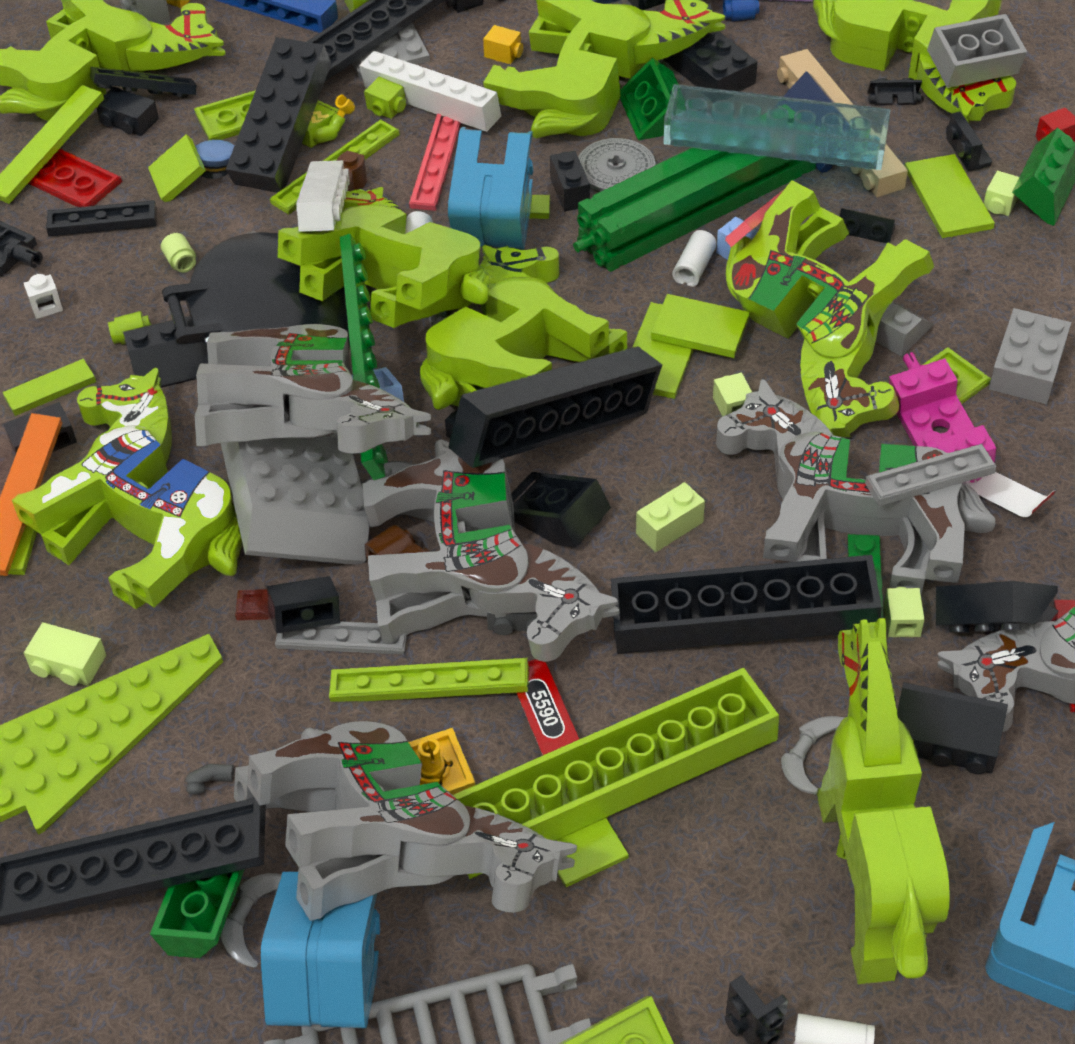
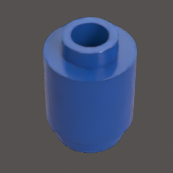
[723,0,759,22]

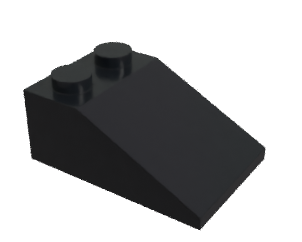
[511,472,611,547]

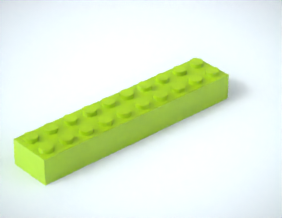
[453,668,779,879]

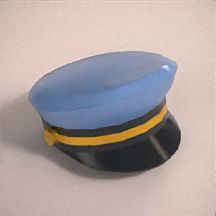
[195,140,235,179]

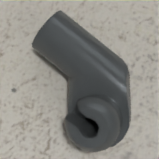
[185,764,235,794]

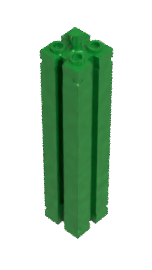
[573,102,820,272]

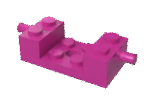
[889,352,996,483]

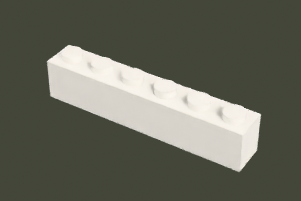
[359,51,501,132]
[296,160,350,232]

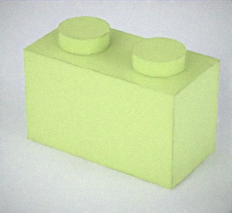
[636,482,705,552]
[24,622,106,686]

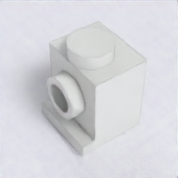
[24,274,63,319]

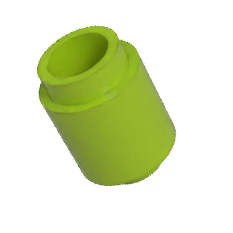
[108,311,151,345]

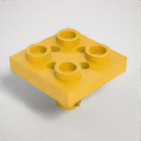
[408,728,475,795]

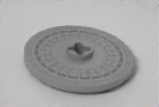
[578,138,656,192]

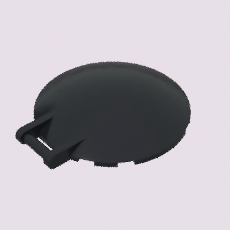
[162,232,350,348]

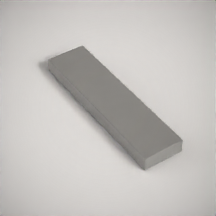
[865,444,996,506]
[275,621,407,655]

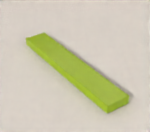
[0,85,104,204]
[270,120,400,215]
[329,658,529,702]

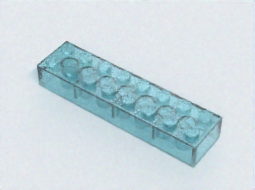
[664,84,891,170]

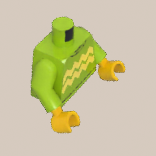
[302,94,355,148]

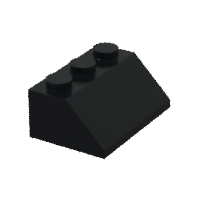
[123,316,208,388]
[936,581,1058,633]
[897,682,1008,774]

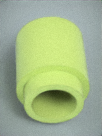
[161,233,196,273]

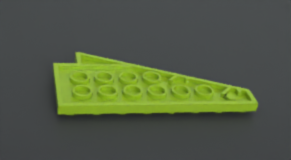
[0,634,223,835]

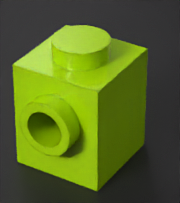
[364,77,406,119]

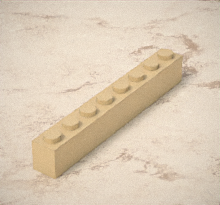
[777,49,908,197]

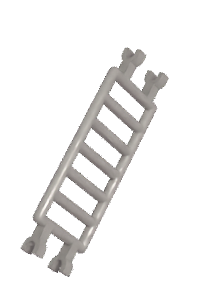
[264,964,591,1044]

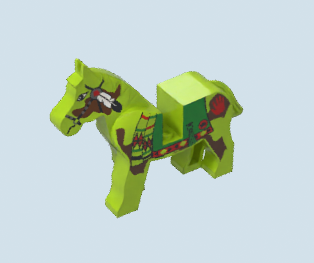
[726,180,935,437]

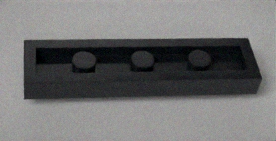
[90,67,197,97]
[46,200,157,236]

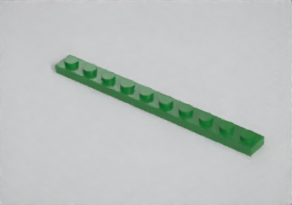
[340,234,388,480]

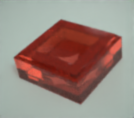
[235,589,269,620]

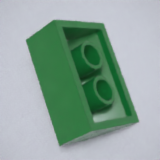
[620,57,694,140]
[1012,127,1075,226]
[150,869,245,958]

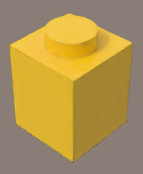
[483,25,523,65]

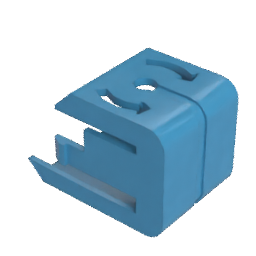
[448,127,534,250]
[985,822,1075,1011]
[261,872,380,1028]

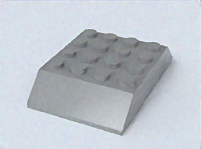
[221,434,370,565]

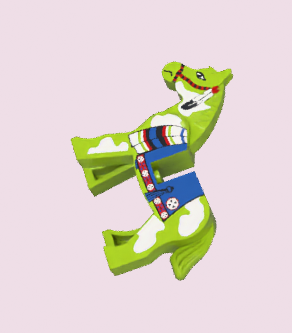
[12,368,243,609]

